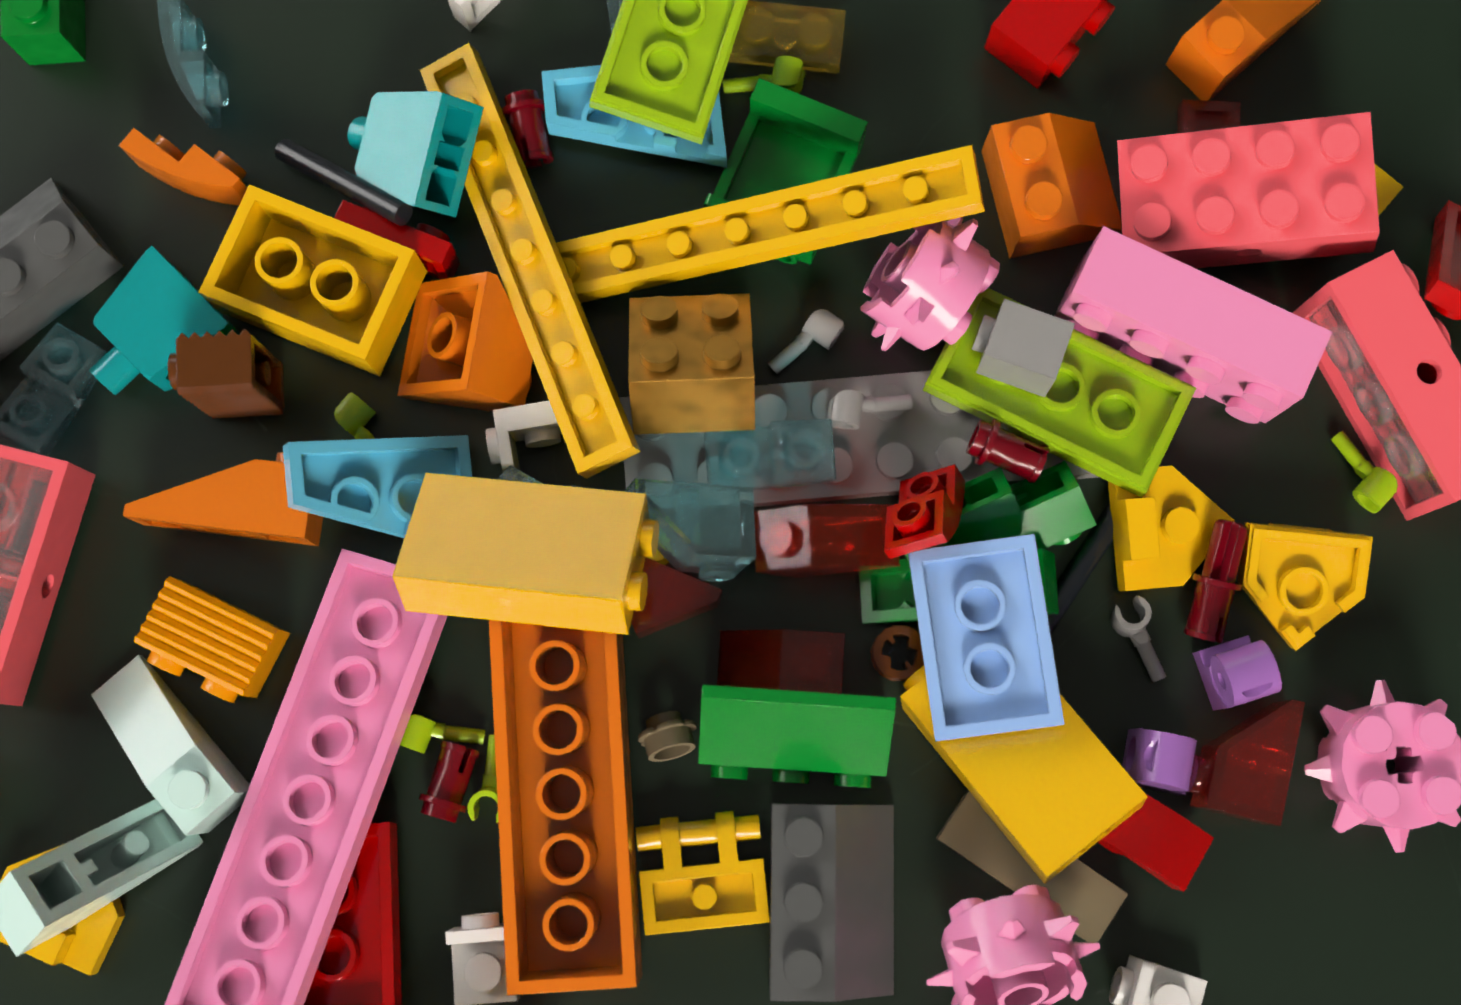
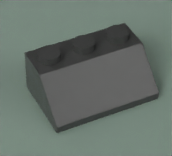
[0,178,124,361]
[769,803,894,1002]

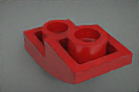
[884,464,965,559]
[1098,793,1214,892]

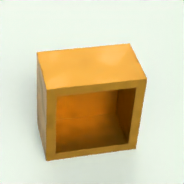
[628,293,755,435]

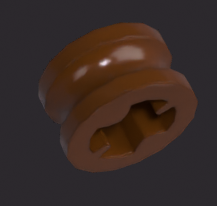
[871,625,924,681]

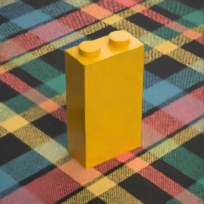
[392,473,659,635]
[900,666,1148,884]

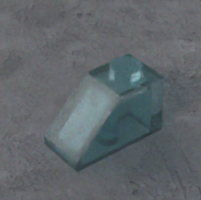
[624,478,756,582]

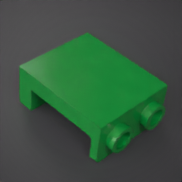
[703,78,868,265]

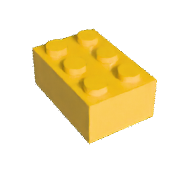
[198,184,427,377]

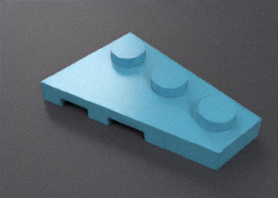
[541,65,727,168]
[283,435,472,538]

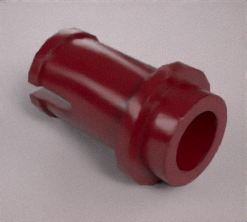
[501,89,554,169]
[966,419,1049,483]
[418,741,480,823]

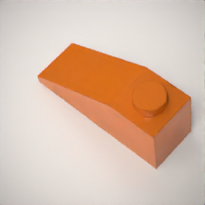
[1165,0,1321,104]
[123,452,324,546]

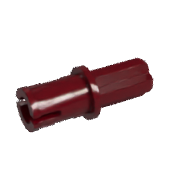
[1183,519,1248,643]

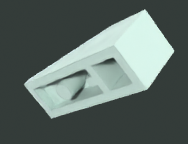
[91,655,250,835]
[0,799,203,957]

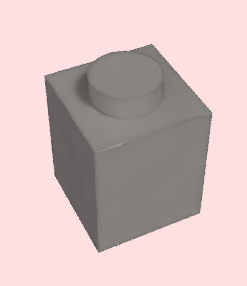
[972,299,1075,397]

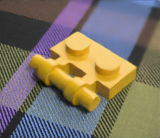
[636,811,770,936]

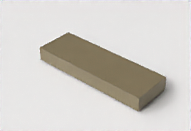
[936,789,1128,943]

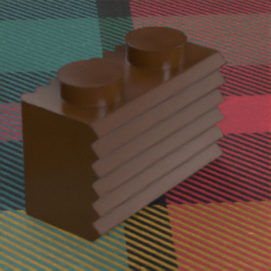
[168,329,284,419]

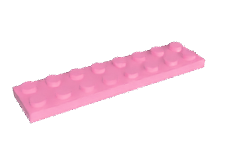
[165,549,448,1005]

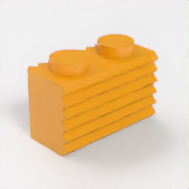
[134,576,291,703]

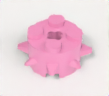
[860,217,1000,352]
[1304,680,1461,852]
[926,884,1100,1005]

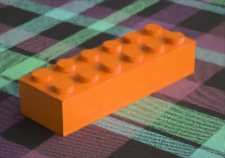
[489,620,643,995]

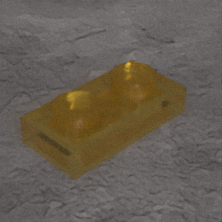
[728,0,846,73]

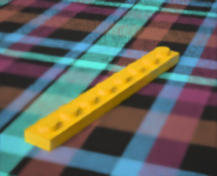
[420,43,641,479]
[556,145,985,303]

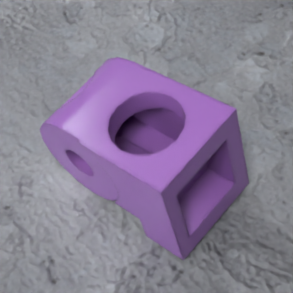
[1193,635,1282,710]
[1122,728,1197,796]

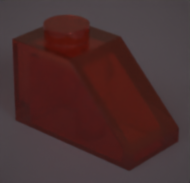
[753,504,900,578]
[717,629,845,694]
[1188,700,1305,826]

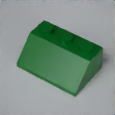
[698,685,896,788]

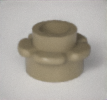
[638,711,697,762]

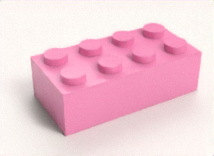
[1054,226,1332,424]

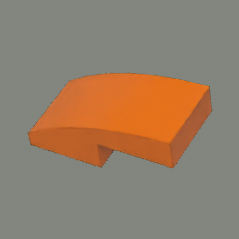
[119,128,248,206]

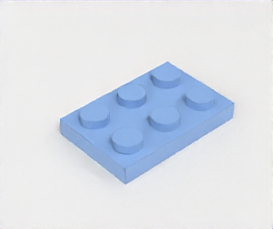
[908,534,1064,742]

